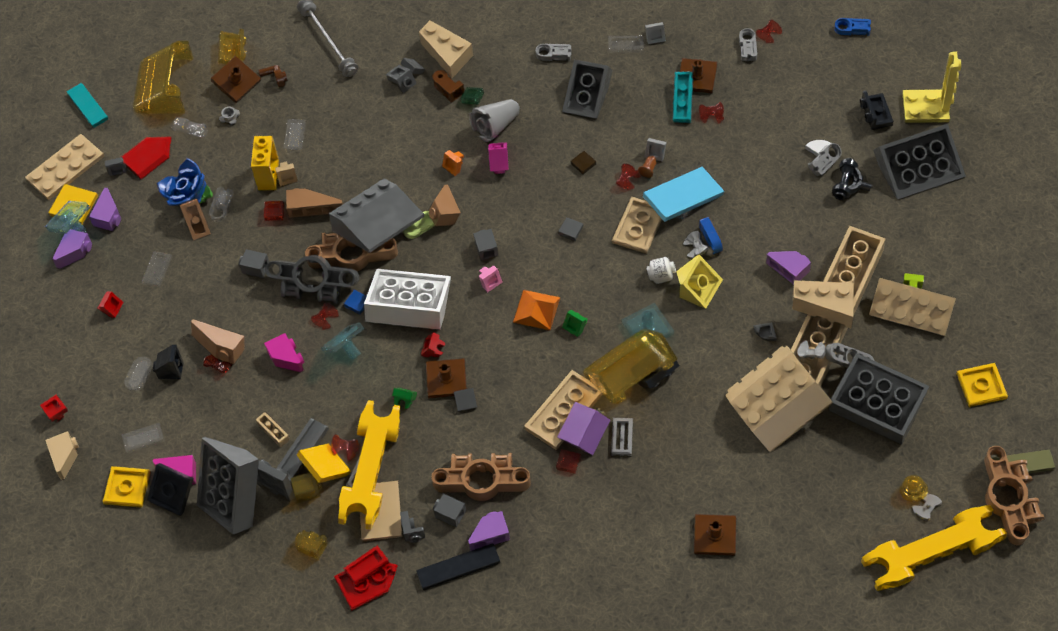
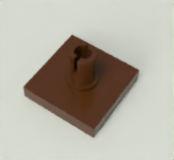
[211,56,261,103]
[680,58,717,93]
[426,358,467,398]
[694,514,736,556]

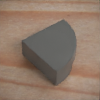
[753,322,777,341]

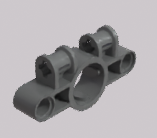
[265,255,360,304]

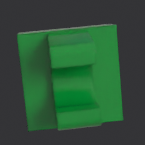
[562,310,588,337]
[392,387,417,409]

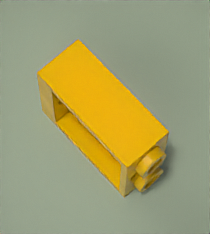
[251,136,279,190]

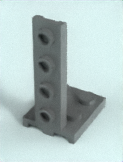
[257,418,329,502]

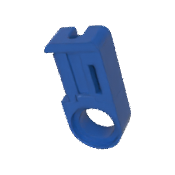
[834,18,871,36]
[699,217,723,254]

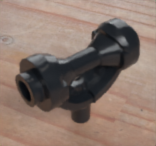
[832,158,872,200]

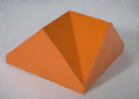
[513,290,560,330]

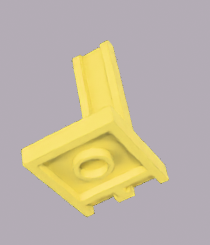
[902,52,961,123]

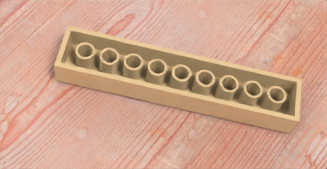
[791,226,886,387]

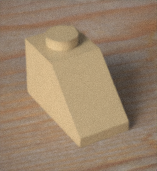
[45,431,79,480]

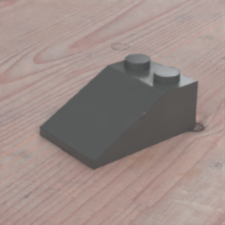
[562,59,613,119]

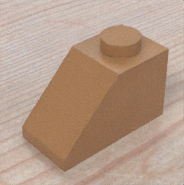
[429,185,460,226]

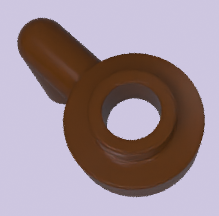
[259,65,288,87]

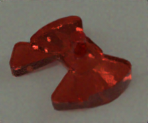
[756,20,782,43]
[699,102,724,124]
[616,164,641,190]
[311,302,339,329]
[203,354,232,374]
[331,434,359,461]

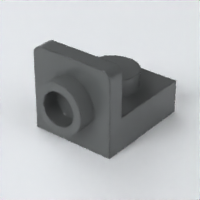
[386,65,416,93]
[400,511,425,543]

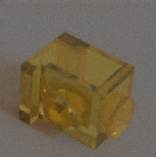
[295,530,328,560]

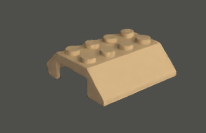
[726,346,833,452]

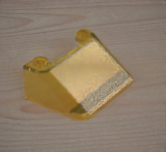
[133,41,193,114]
[583,329,678,404]

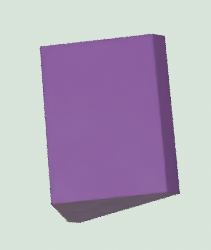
[557,402,610,455]

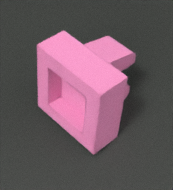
[479,266,502,293]

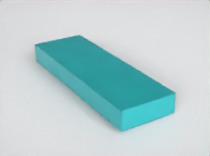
[673,72,693,123]
[66,83,109,128]

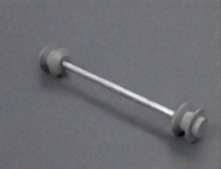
[297,0,358,77]

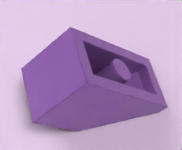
[89,188,121,231]
[53,229,92,268]
[766,251,811,285]
[468,511,510,551]

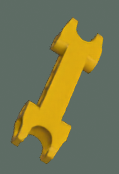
[338,400,400,530]
[861,505,1007,591]

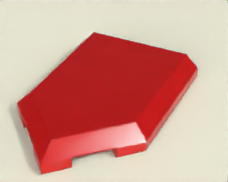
[121,137,172,180]
[334,563,398,611]

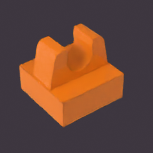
[442,150,464,176]

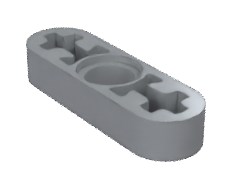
[825,343,874,368]

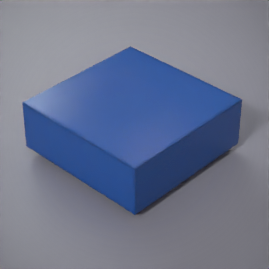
[344,290,367,314]

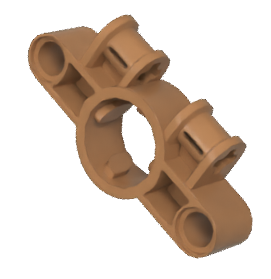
[305,232,398,271]
[984,446,1045,545]
[431,453,531,501]

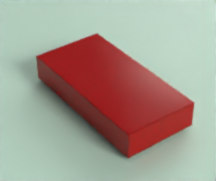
[343,545,389,586]

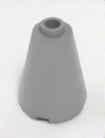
[469,99,520,142]

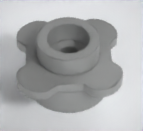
[219,107,240,125]

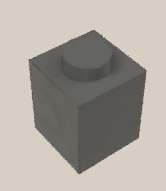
[473,229,498,261]
[239,249,269,278]
[433,494,466,528]

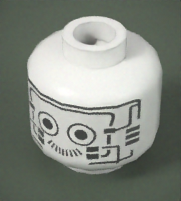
[647,257,676,284]

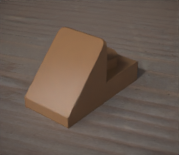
[180,199,211,240]

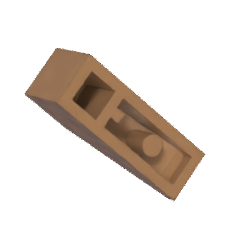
[286,188,343,218]
[191,319,244,364]

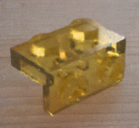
[218,29,246,64]

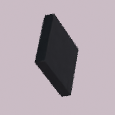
[147,463,194,516]

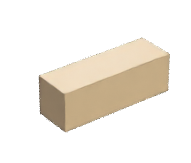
[256,412,290,447]

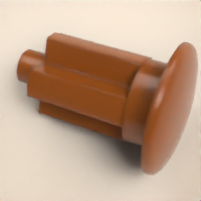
[638,156,657,178]

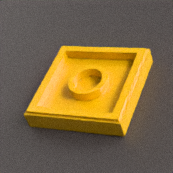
[48,184,98,225]
[956,363,1008,407]
[297,443,351,483]
[103,466,151,507]

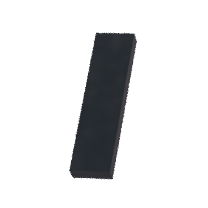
[416,543,501,590]

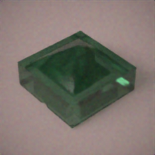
[461,87,484,105]

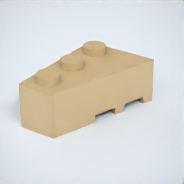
[419,20,473,78]
[792,280,854,329]

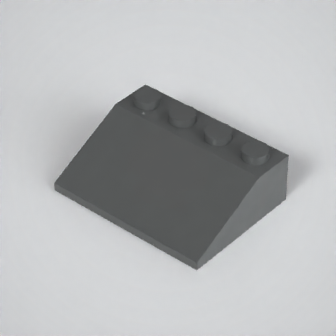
[873,124,966,200]
[329,178,424,253]
[829,353,930,445]
[197,437,259,534]

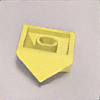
[676,255,723,309]

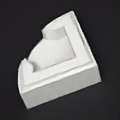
[805,140,831,156]

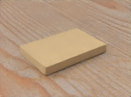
[612,197,662,254]
[360,481,402,541]

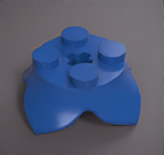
[157,158,206,207]

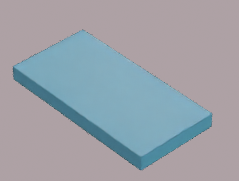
[643,167,724,222]

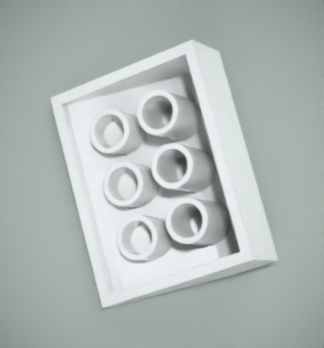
[364,269,451,329]

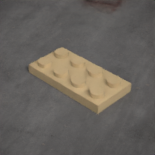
[25,134,104,200]
[869,278,956,336]
[524,370,604,450]

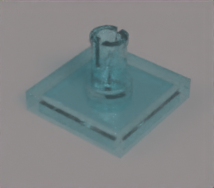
[45,201,90,234]
[621,303,674,351]
[321,322,364,360]

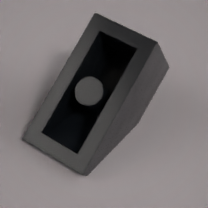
[153,345,184,379]

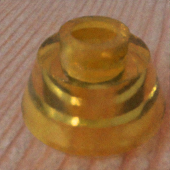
[900,475,928,502]

